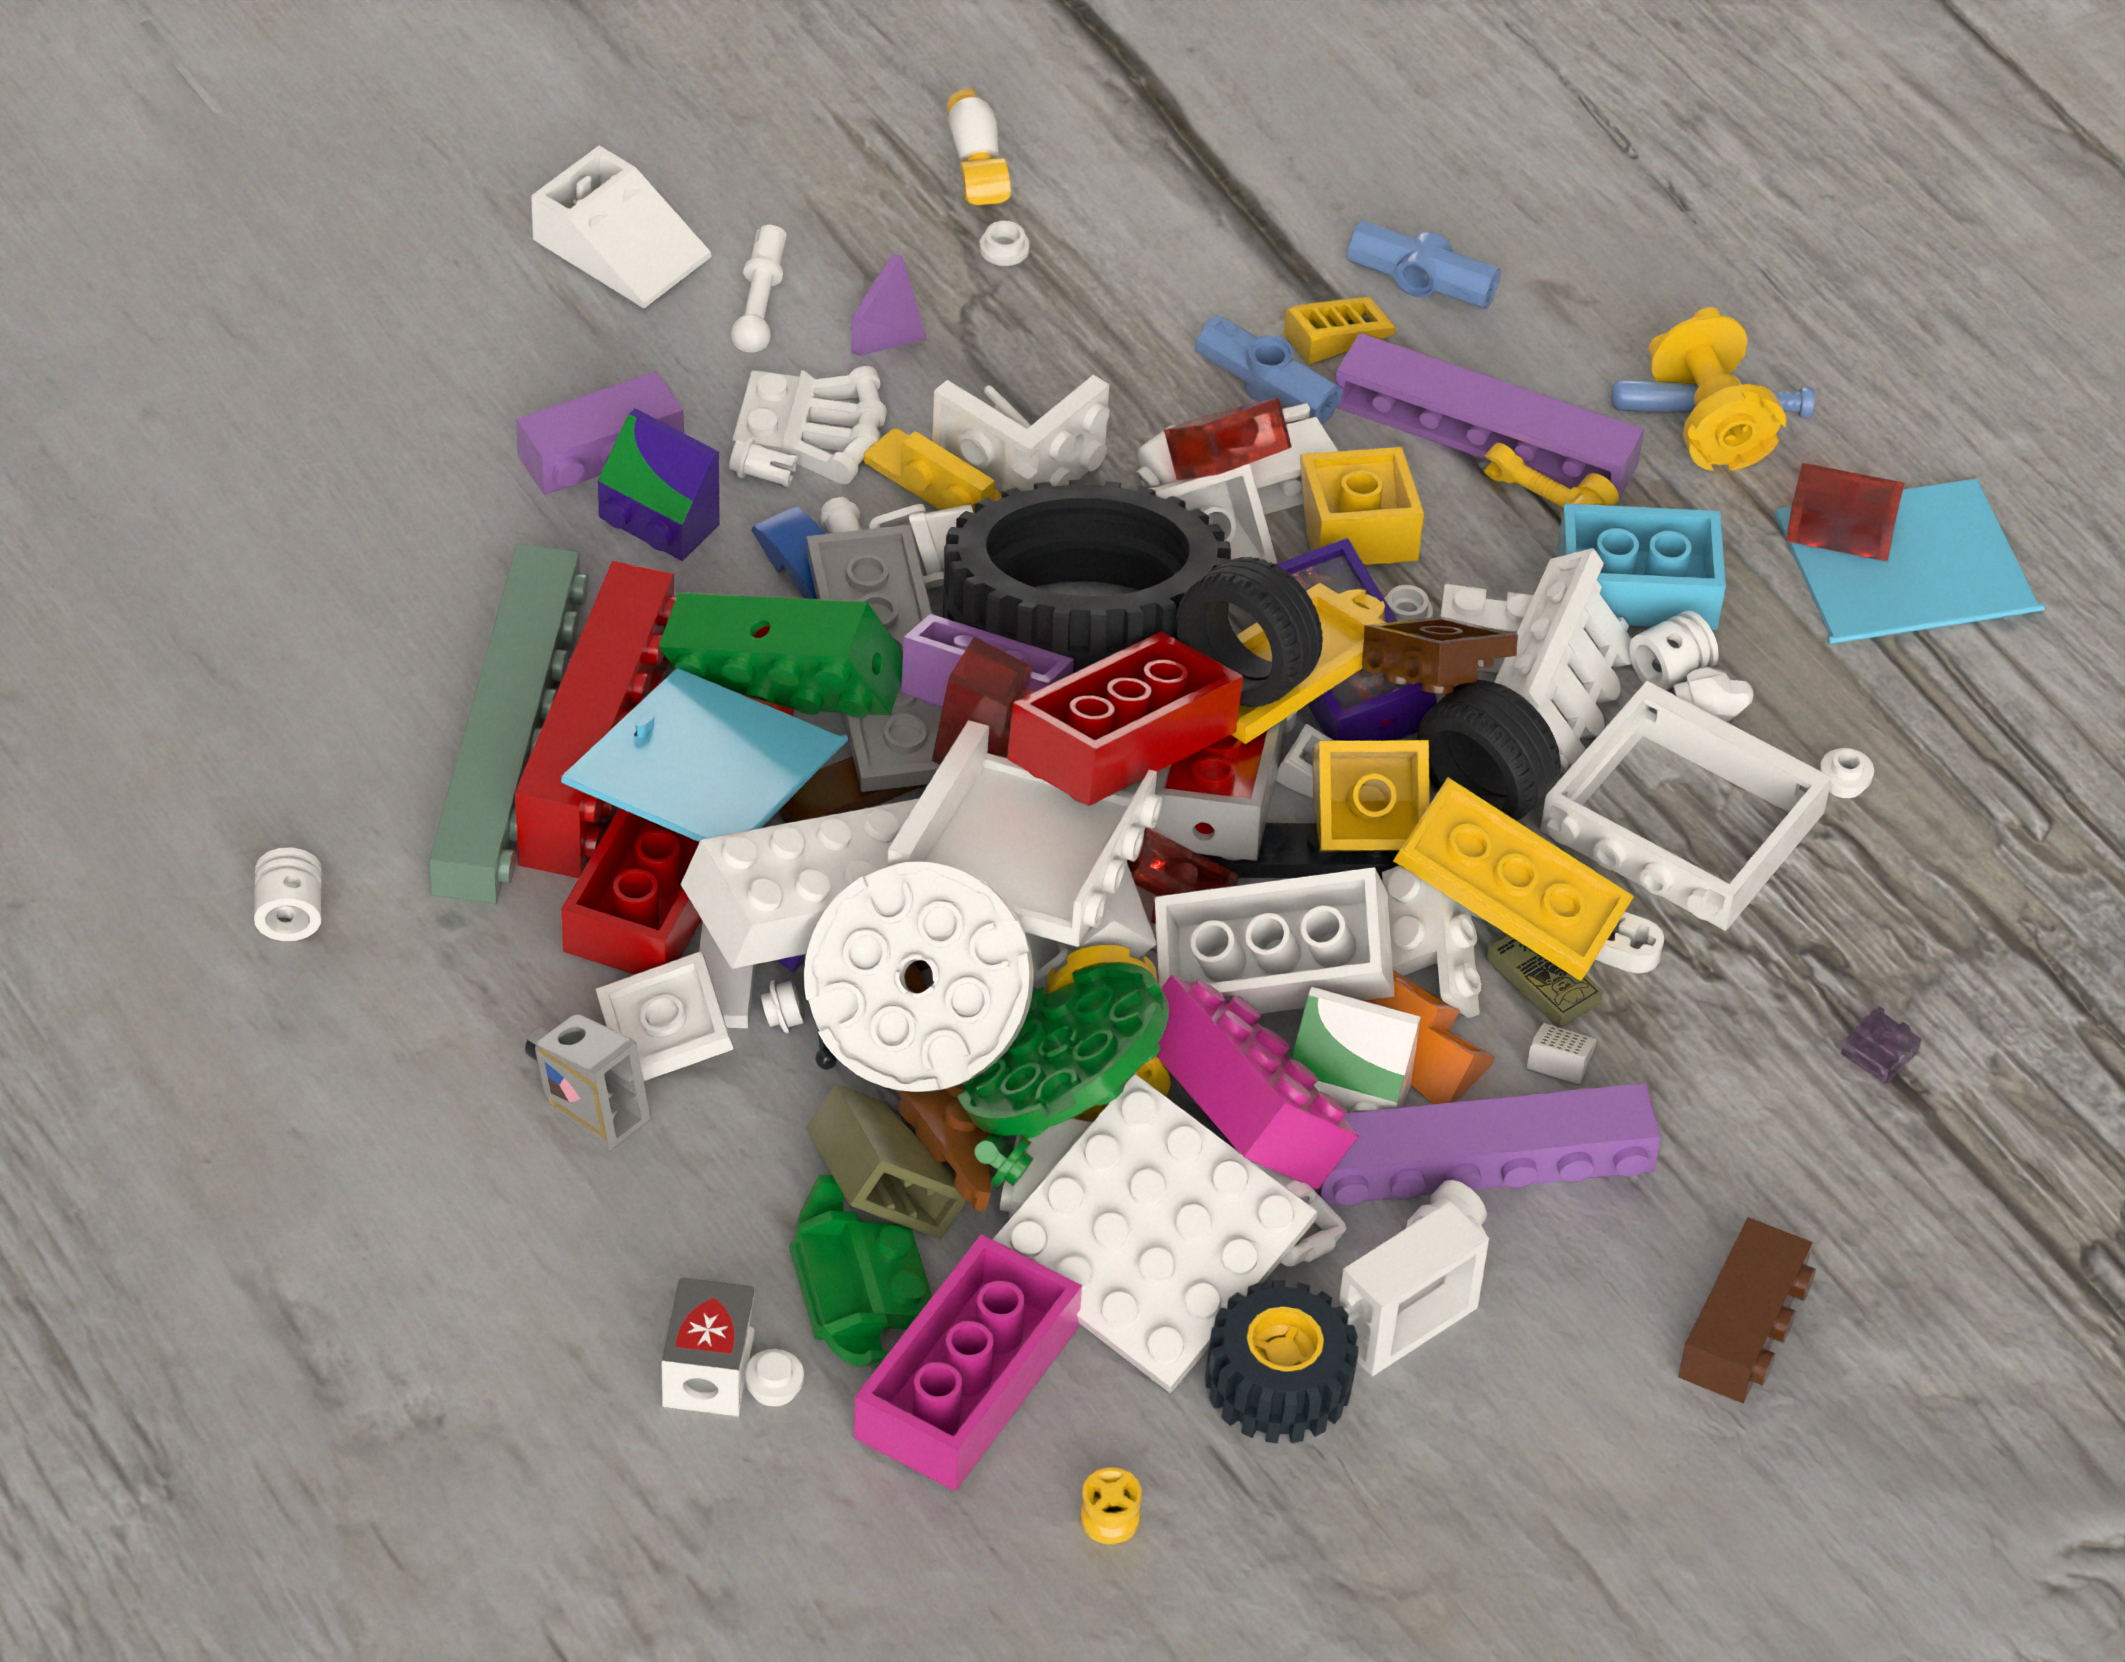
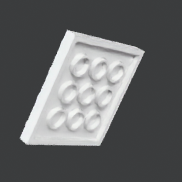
[993,1074,1317,1394]

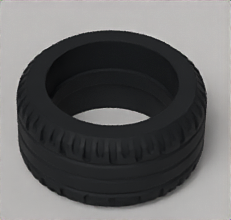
[1176,557,1323,707]
[1417,679,1561,821]

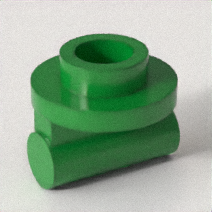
[975,1134,1034,1189]

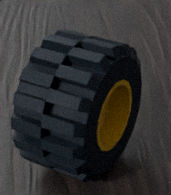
[1205,1280,1359,1444]

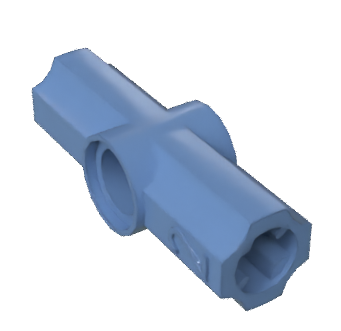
[1347,220,1501,309]
[1195,315,1342,425]

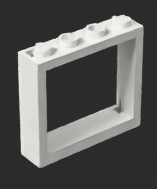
[1540,681,1832,931]

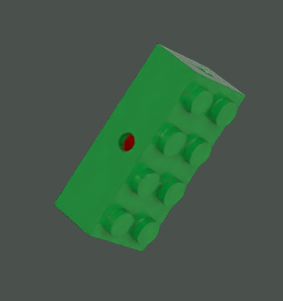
[658,592,903,718]

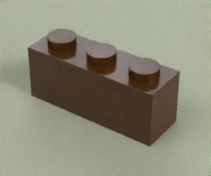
[1678,1217,1816,1404]

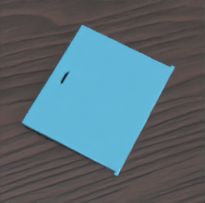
[1775,479,2045,644]
[561,668,848,842]

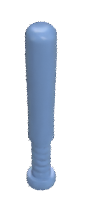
[1611,380,1815,418]

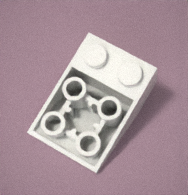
[531,145,711,308]

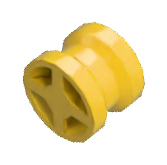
[1080,1467,1142,1544]

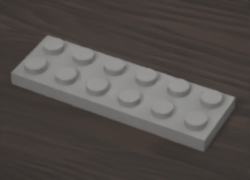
[806,525,961,792]

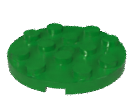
[957,962,1169,1139]

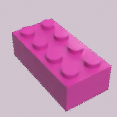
[1156,974,1359,1190]
[854,1234,1082,1492]

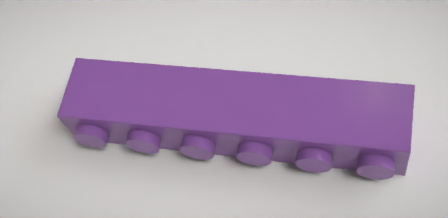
[1335,333,1644,499]
[1316,1083,1661,1205]

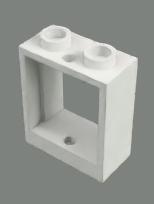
[1338,1201,1489,1376]

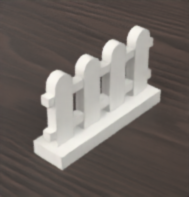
[1494,548,1632,774]

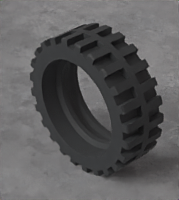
[943,480,1231,674]

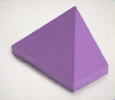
[851,253,927,356]

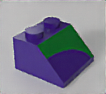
[598,408,720,562]

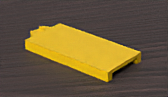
[1231,583,1386,744]

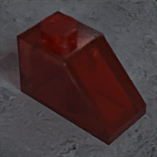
[1164,398,1292,480]

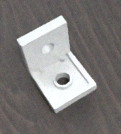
[932,375,1110,493]

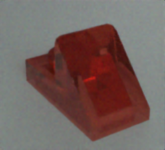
[1129,828,1239,924]

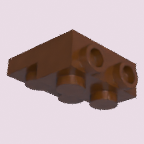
[1362,617,1518,694]

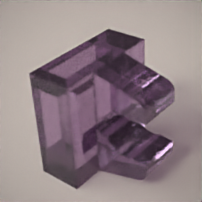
[1841,1006,1922,1084]

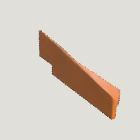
[1364,970,1495,1104]

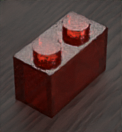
[1786,463,1904,562]

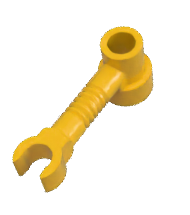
[1483,443,1619,519]

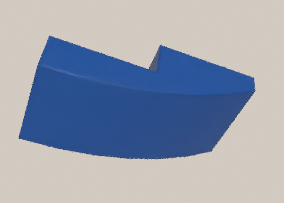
[751,506,825,599]

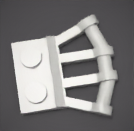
[732,366,887,484]

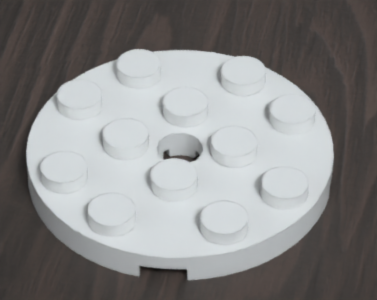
[804,861,1034,1092]

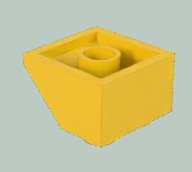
[1300,447,1424,565]
[1312,740,1430,851]

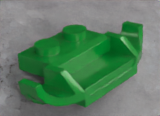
[789,1174,932,1370]

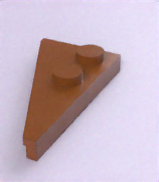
[879,1083,991,1212]

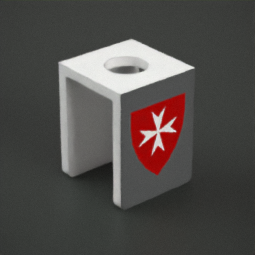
[662,1278,755,1416]

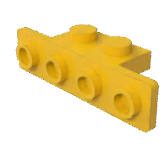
[864,428,1002,513]

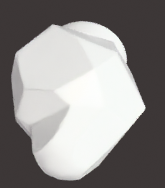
[1673,666,1754,722]

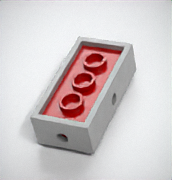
[1148,718,1287,861]

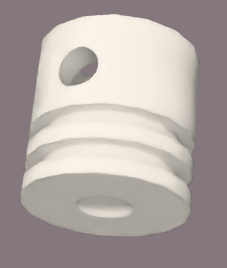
[1629,610,1719,691]
[254,847,322,941]

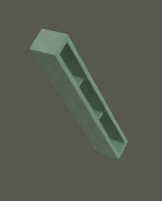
[429,543,588,904]

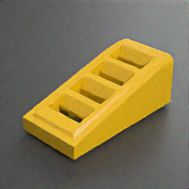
[1283,296,1396,365]

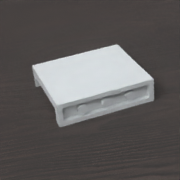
[887,720,1162,947]

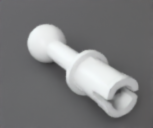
[731,225,787,352]

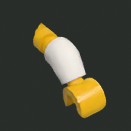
[946,86,1011,205]

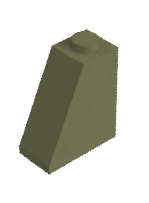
[806,1083,967,1239]

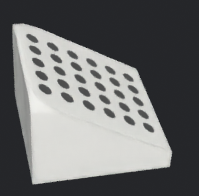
[1526,1023,1597,1085]

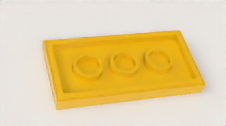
[1393,777,1634,981]

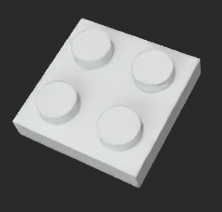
[596,951,734,1081]

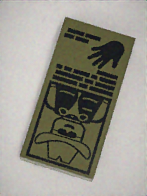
[1487,935,1603,1028]

